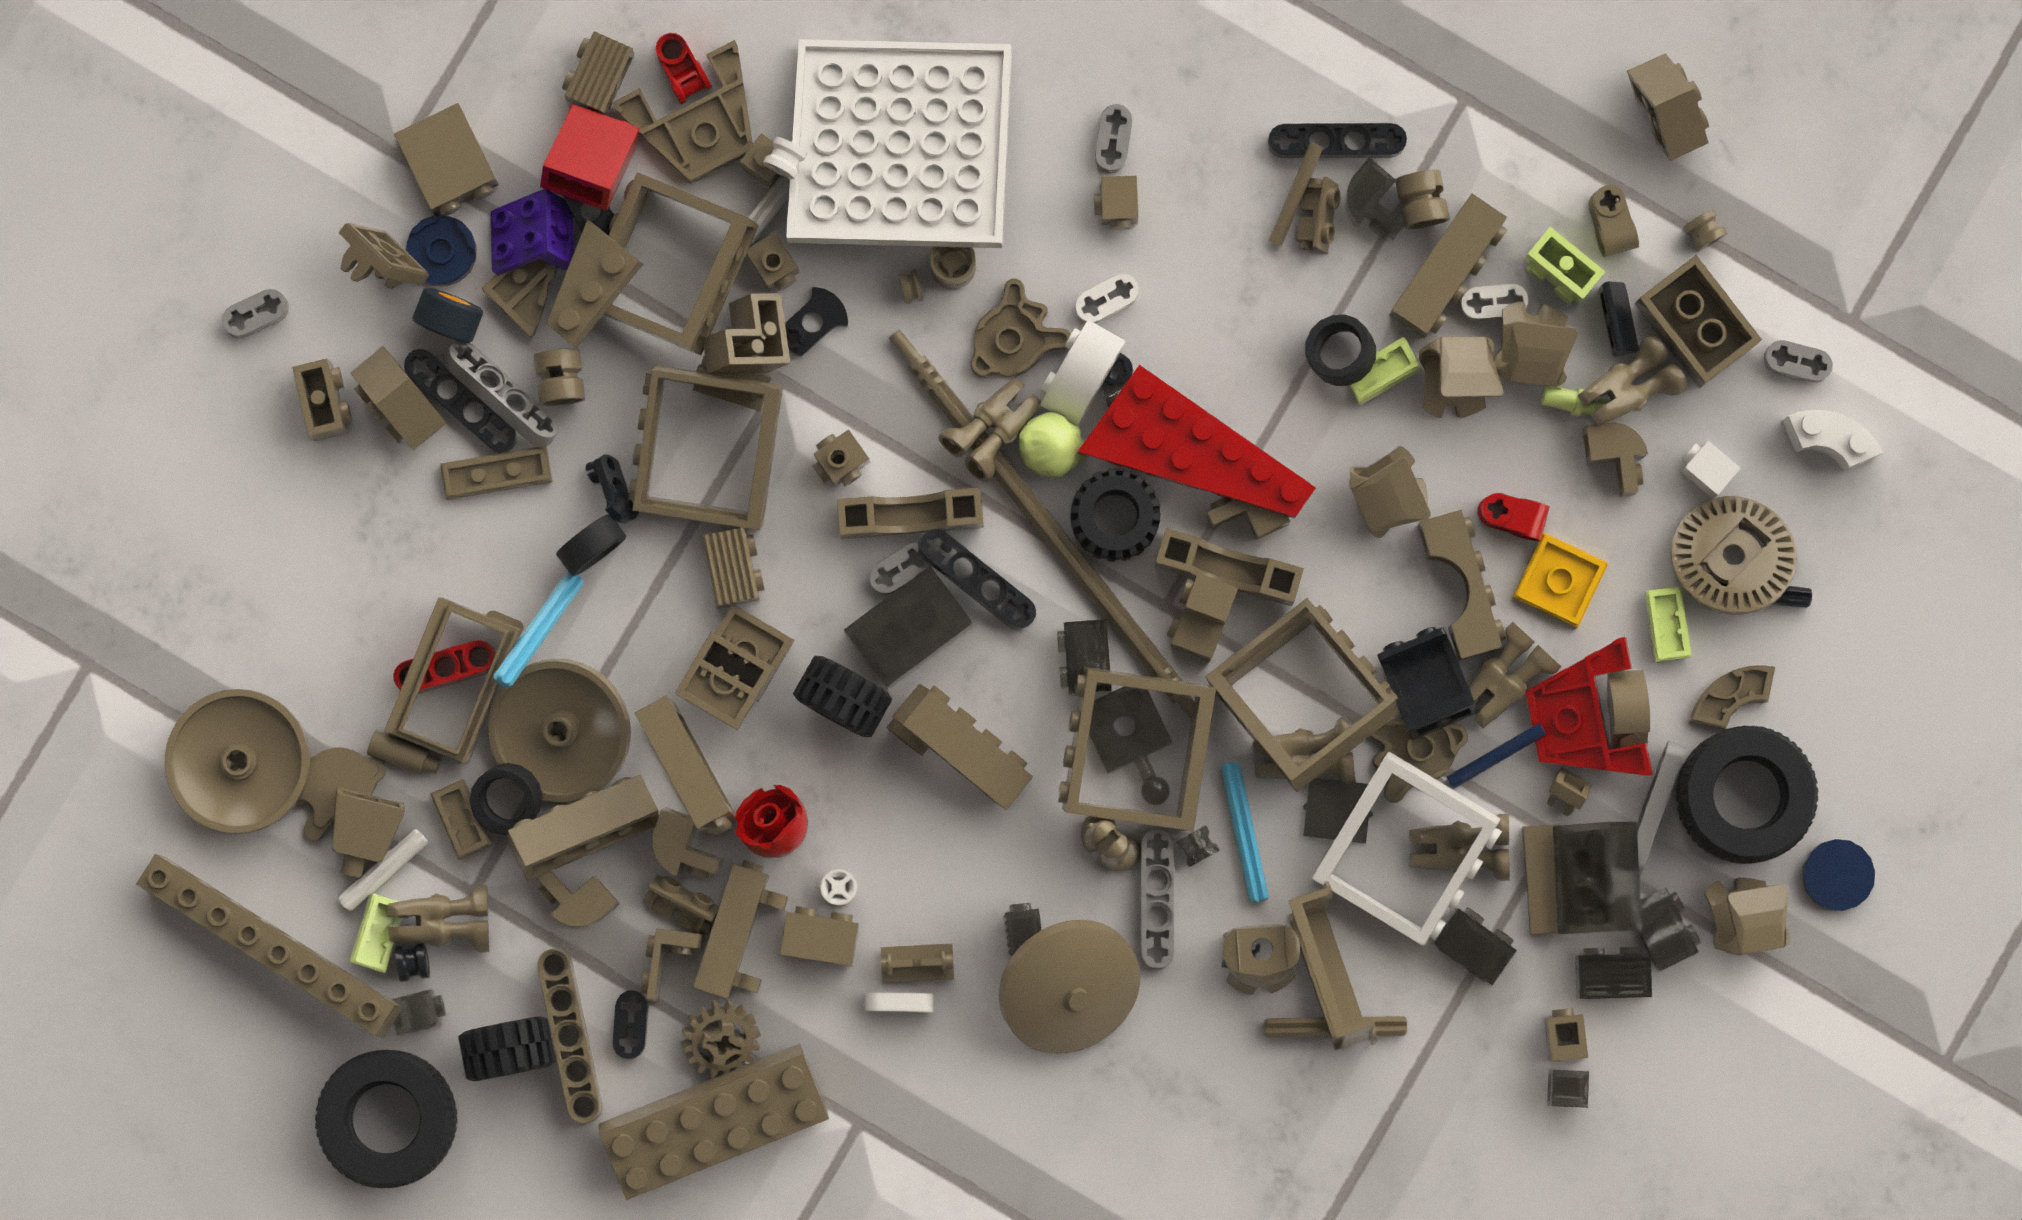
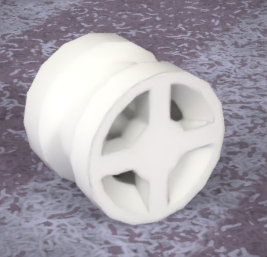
[763,137,807,179]
[820,869,857,906]

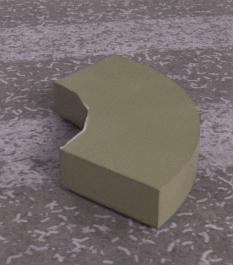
[1689,665,1775,730]

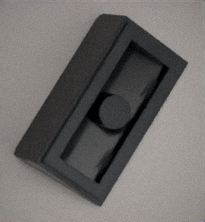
[1599,281,1639,357]

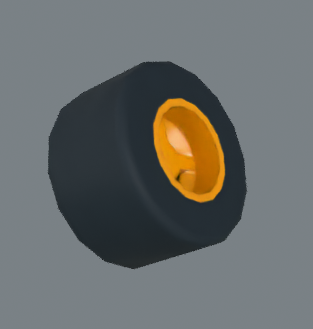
[412,288,483,343]

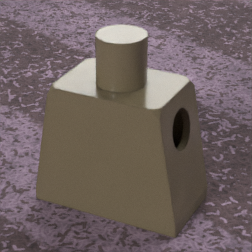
[331,787,405,877]

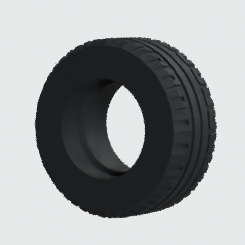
[1676,725,1818,864]
[315,1050,457,1188]

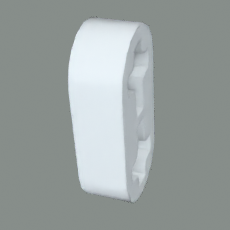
[1075,274,1139,324]
[1460,284,1529,321]
[865,993,934,1012]

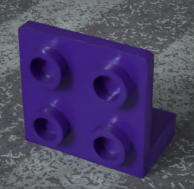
[490,189,574,275]

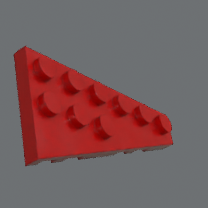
[1077,364,1316,519]

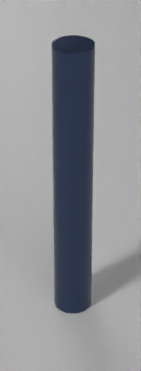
[1447,722,1547,789]

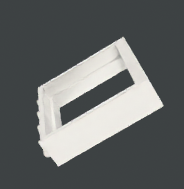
[1312,752,1502,946]

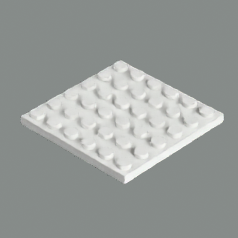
[786,40,1012,248]

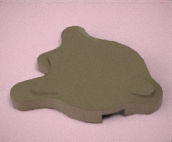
[970,279,1071,377]
[1369,717,1468,803]
[296,747,386,841]

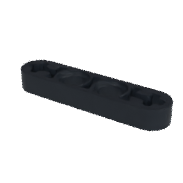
[1268,123,1407,158]
[404,349,518,453]
[918,529,1036,630]

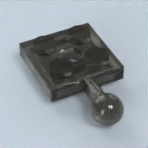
[1077,686,1173,805]

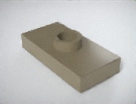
[430,779,492,860]

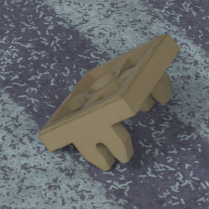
[339,223,429,289]

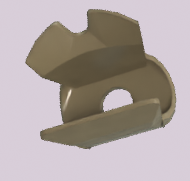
[1493,301,1578,387]
[1419,336,1503,418]
[1349,446,1431,538]
[1704,878,1790,955]
[1223,924,1300,995]

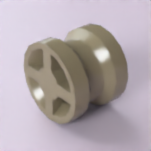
[1683,209,1728,252]

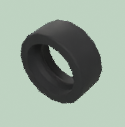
[1305,314,1376,386]
[556,514,626,576]
[470,763,543,835]

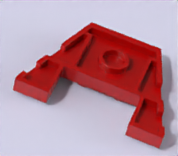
[1525,637,1653,776]

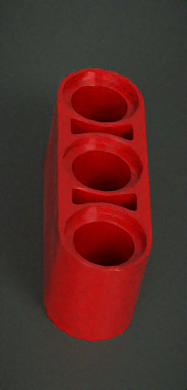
[393,640,496,694]

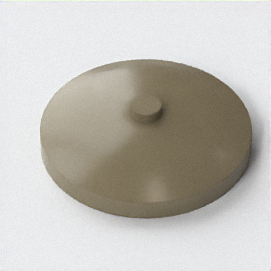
[488,659,631,802]
[165,689,311,834]
[999,920,1140,1054]

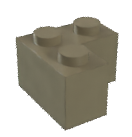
[1627,53,1709,161]
[703,293,790,374]
[351,346,447,450]
[1167,573,1238,661]

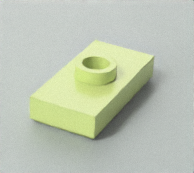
[1349,337,1423,405]
[1645,586,1692,662]
[349,893,402,973]

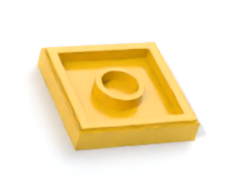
[1512,533,1608,628]

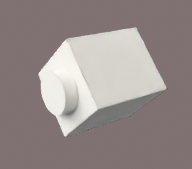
[1681,440,1741,499]

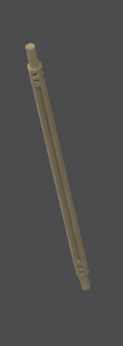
[889,329,1194,720]

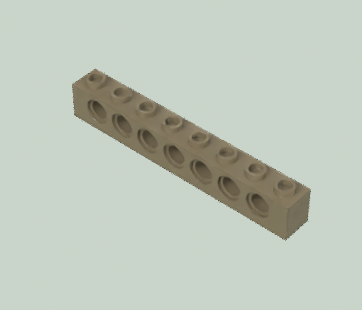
[136,853,404,1038]

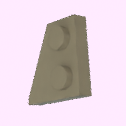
[482,259,558,338]

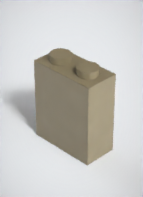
[394,103,499,216]

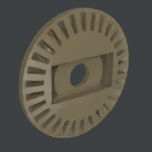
[1670,496,1797,615]

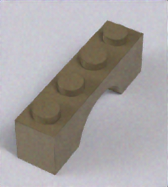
[837,488,984,539]
[1418,509,1506,662]
[1155,528,1304,607]

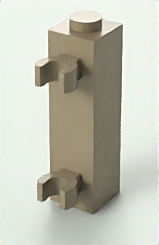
[693,860,788,999]

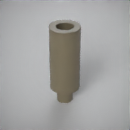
[367,730,440,775]

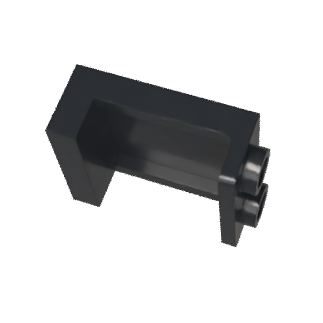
[1377,627,1479,740]

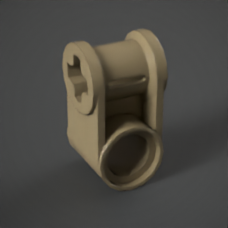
[1588,185,1639,257]

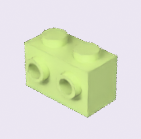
[1523,227,1605,305]

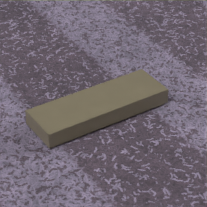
[440,446,553,500]
[1522,824,1567,935]

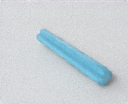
[494,573,584,688]
[1221,761,1269,903]

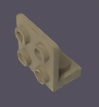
[641,928,704,1002]

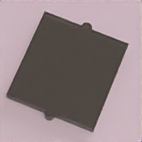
[1303,778,1373,844]

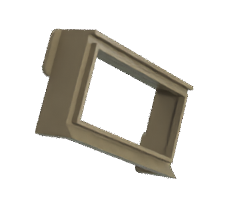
[384,597,524,764]
[1288,881,1377,1051]

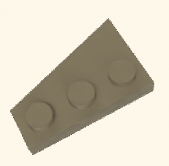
[546,219,643,348]

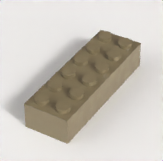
[599,1043,829,1200]

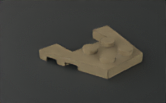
[612,40,753,183]

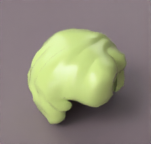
[1019,412,1087,478]

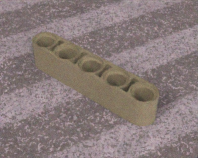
[538,949,602,1123]

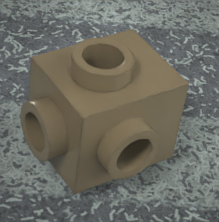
[813,429,870,487]

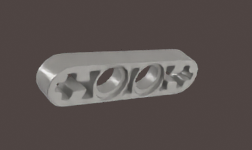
[444,341,559,447]
[1621,740,1686,878]
[1141,828,1174,969]

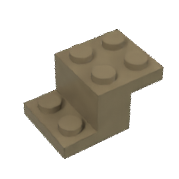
[675,604,795,730]

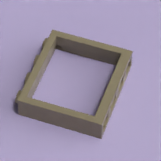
[603,172,759,356]
[628,365,783,530]
[1205,598,1399,792]
[1058,667,1216,831]
[635,695,736,837]

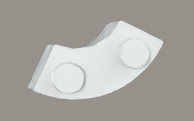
[1040,320,1125,426]
[1782,410,1883,472]

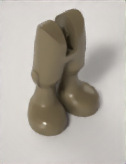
[1578,334,1687,426]
[938,377,1041,482]
[1469,622,1562,728]
[1252,717,1356,785]
[1409,814,1510,881]
[1081,816,1140,871]
[388,885,489,953]

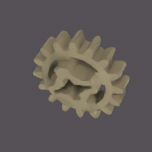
[681,1000,761,1078]

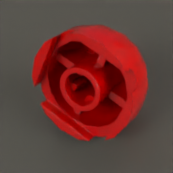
[735,785,808,859]

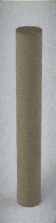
[1269,142,1323,246]

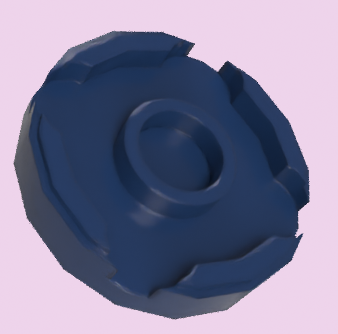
[406,215,477,286]
[1802,839,1875,911]

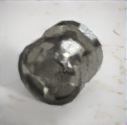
[1175,825,1220,867]

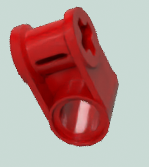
[656,33,712,105]
[1477,493,1550,542]

